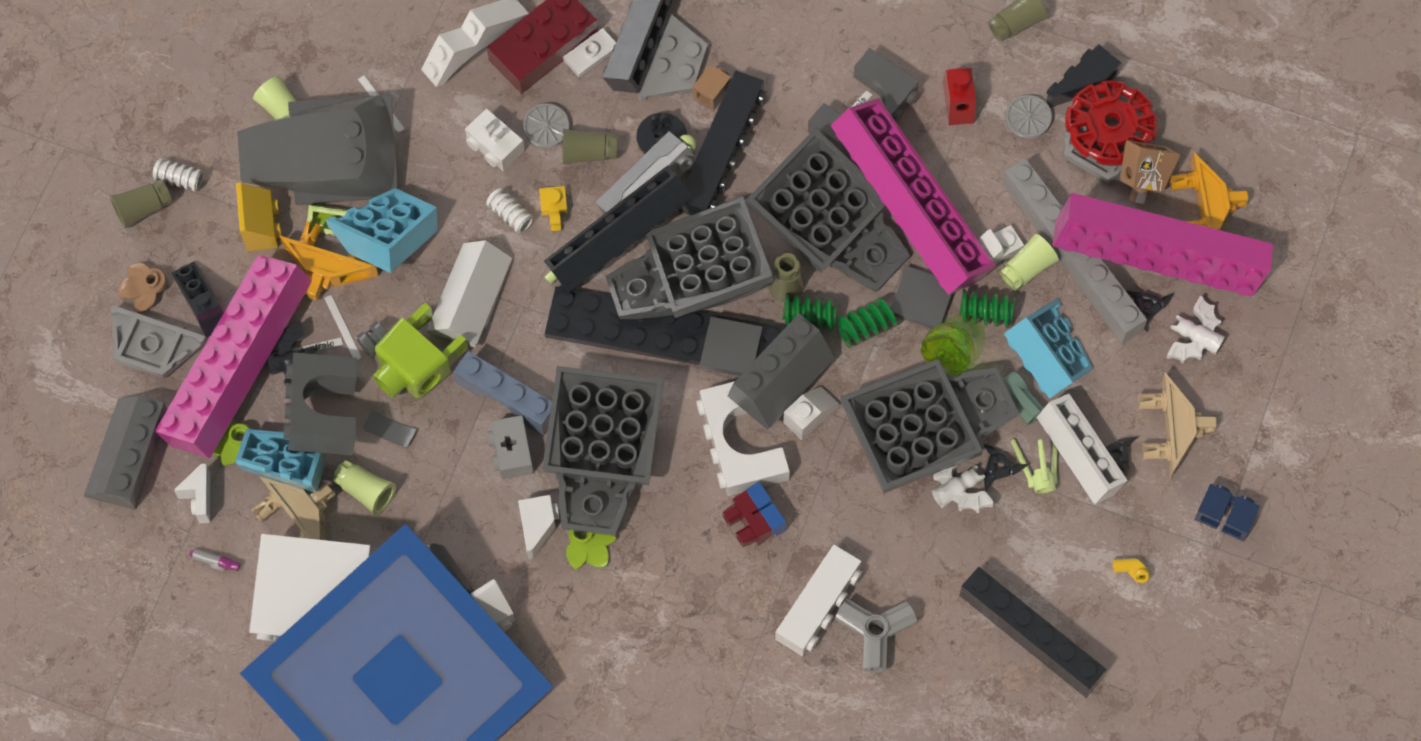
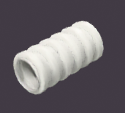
[153,158,203,192]
[486,188,533,233]

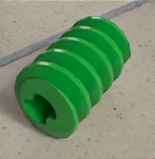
[960,289,1015,329]
[782,294,837,332]
[838,298,897,348]

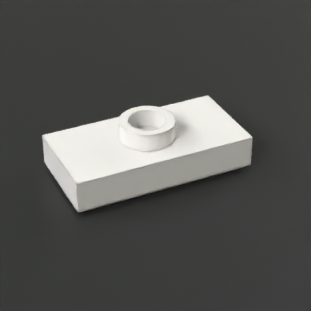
[563,28,616,78]

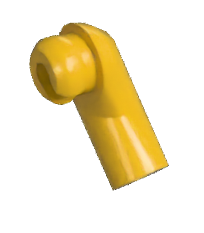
[1112,558,1150,584]

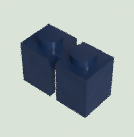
[1194,484,1260,542]

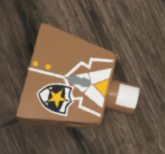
[1120,140,1180,204]

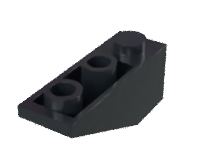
[1046,44,1122,108]
[171,261,224,338]

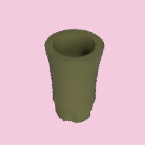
[988,0,1048,41]
[562,129,617,164]
[110,180,172,229]
[768,253,805,302]

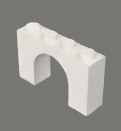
[696,382,790,496]

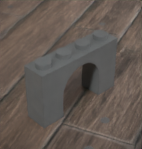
[808,48,919,166]
[283,352,357,455]

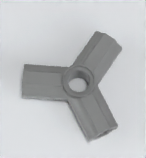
[835,599,917,673]

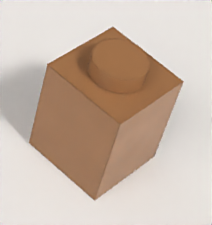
[692,64,731,111]

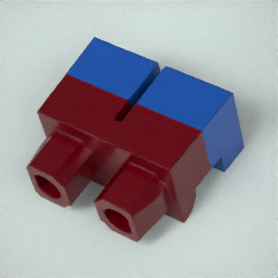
[722,482,786,547]

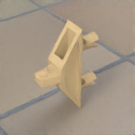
[1138,372,1217,480]
[251,476,336,541]

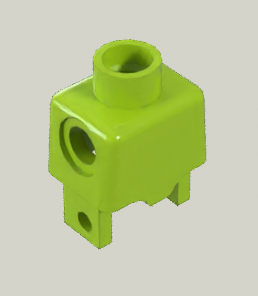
[372,303,468,398]

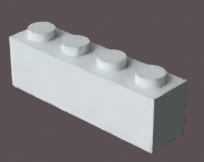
[1036,394,1128,505]
[775,544,862,657]

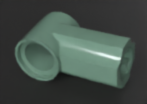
[1003,372,1044,426]

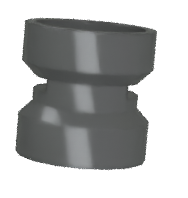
[355,321,388,357]

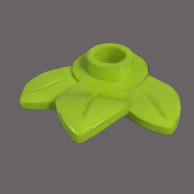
[212,419,251,466]
[566,530,616,570]

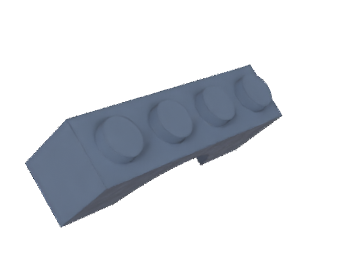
[453,351,552,436]

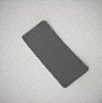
[363,411,416,447]

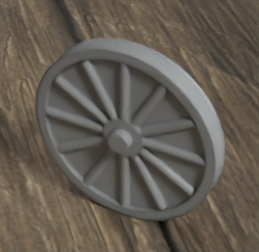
[1005,95,1052,139]
[523,103,569,148]

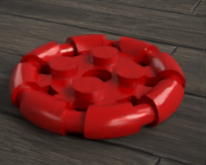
[1065,80,1158,166]

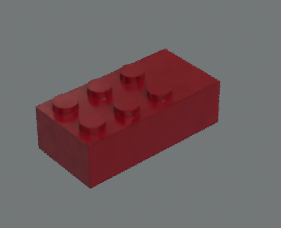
[487,0,598,94]

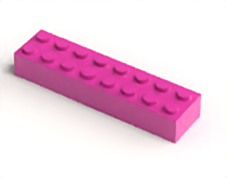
[830,98,996,295]
[1053,193,1273,296]
[155,255,312,459]

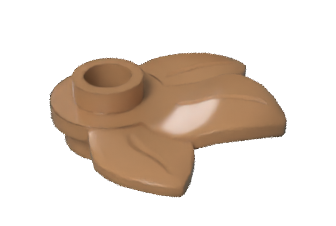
[117,263,167,313]

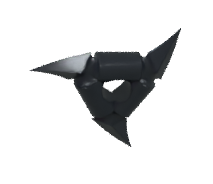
[1125,289,1174,333]
[1105,437,1138,477]
[982,443,1029,492]

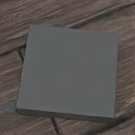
[891,266,952,331]
[700,317,762,376]

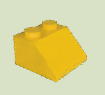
[236,183,282,252]

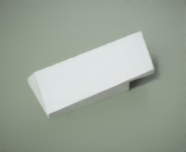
[426,240,512,348]

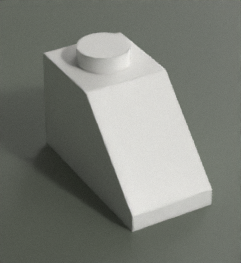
[783,387,840,440]
[518,495,560,559]
[471,579,515,632]

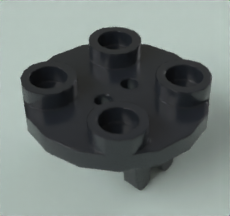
[636,112,687,155]

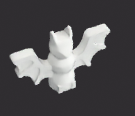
[1167,296,1225,364]
[932,464,993,513]

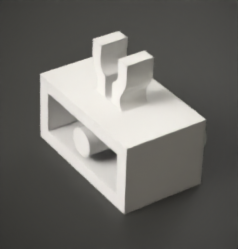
[465,108,525,171]

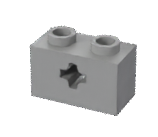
[487,415,533,479]

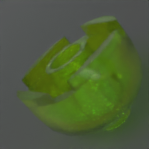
[920,323,974,375]

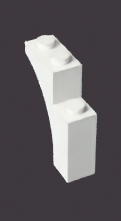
[421,0,529,87]

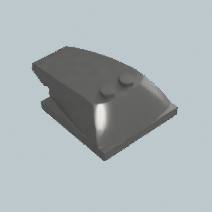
[237,94,399,205]
[745,128,910,292]
[605,197,775,319]
[840,359,1019,493]
[542,366,663,536]

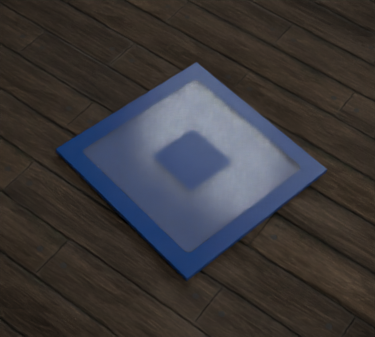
[240,524,553,741]

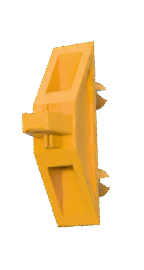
[1169,152,1249,230]
[279,221,379,301]

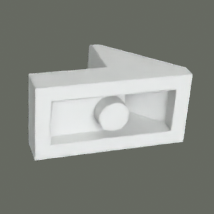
[978,225,1024,264]
[174,464,211,523]

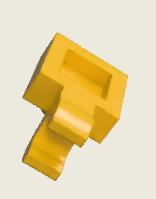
[539,186,568,232]

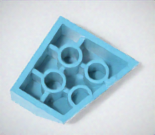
[326,188,438,273]
[1004,298,1093,399]
[236,429,326,493]

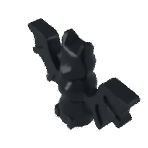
[267,321,319,385]

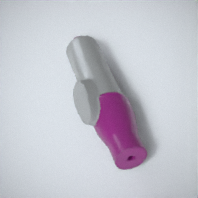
[189,549,241,571]

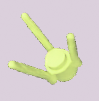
[1011,439,1058,494]

